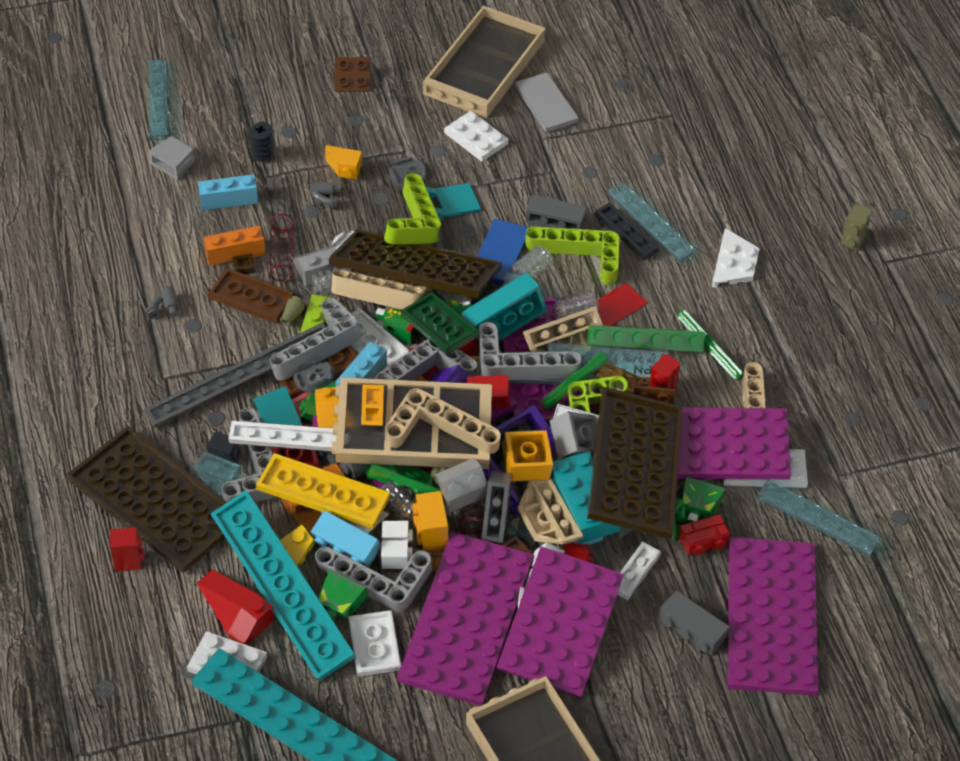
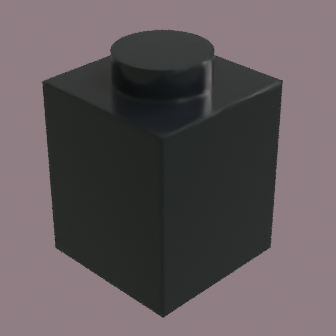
[207,432,241,466]

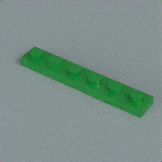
[587,325,705,352]

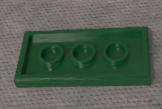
[400,292,480,355]

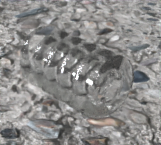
[511,246,554,279]
[310,267,351,296]
[554,289,598,319]
[380,480,416,524]

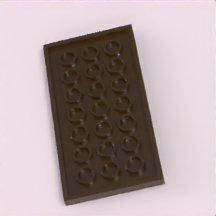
[329,229,502,299]
[587,386,683,539]
[66,426,227,573]

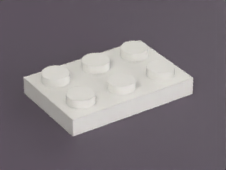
[444,111,508,161]
[187,631,267,674]

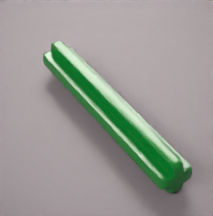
[541,351,608,409]

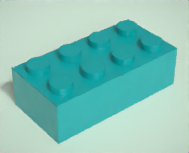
[460,272,547,349]
[550,451,620,544]

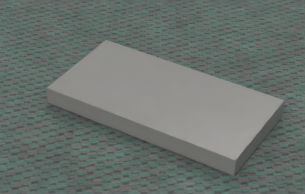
[515,72,579,133]

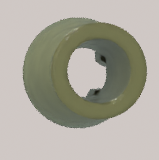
[280,296,306,326]

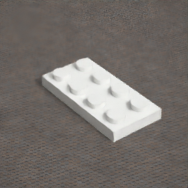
[723,449,808,488]

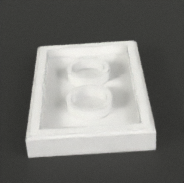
[348,610,401,677]

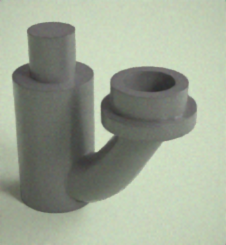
[310,182,340,209]
[145,287,179,319]

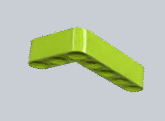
[384,173,441,245]
[525,227,619,285]
[568,376,628,459]

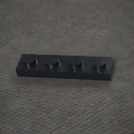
[595,202,659,260]

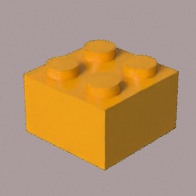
[502,430,553,481]
[412,491,448,553]

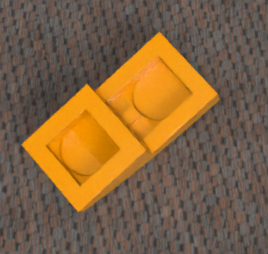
[361,384,384,426]

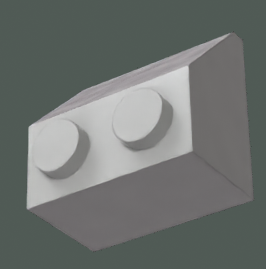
[292,247,342,287]
[550,411,597,460]
[435,458,488,512]

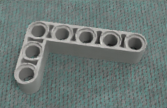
[270,298,361,380]
[478,322,581,380]
[375,339,477,400]
[222,408,277,503]
[315,547,433,612]

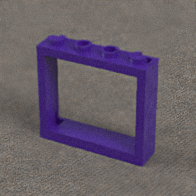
[470,405,559,516]

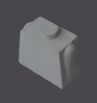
[148,136,195,180]

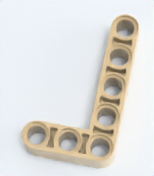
[331,270,436,309]
[743,362,766,408]
[385,388,501,454]

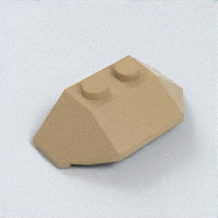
[523,306,603,355]
[518,478,583,544]

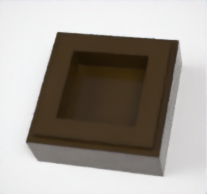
[233,254,255,274]

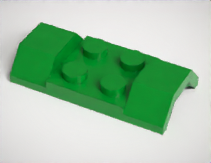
[367,463,447,506]

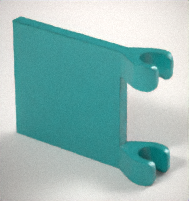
[426,183,481,220]

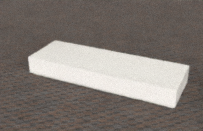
[617,542,661,600]

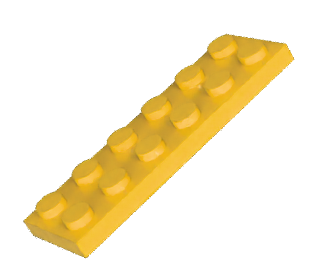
[256,453,390,529]

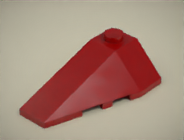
[197,569,274,645]

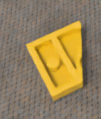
[280,525,315,567]

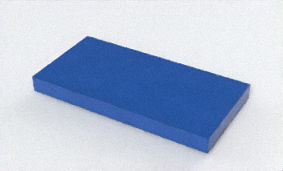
[477,219,529,286]

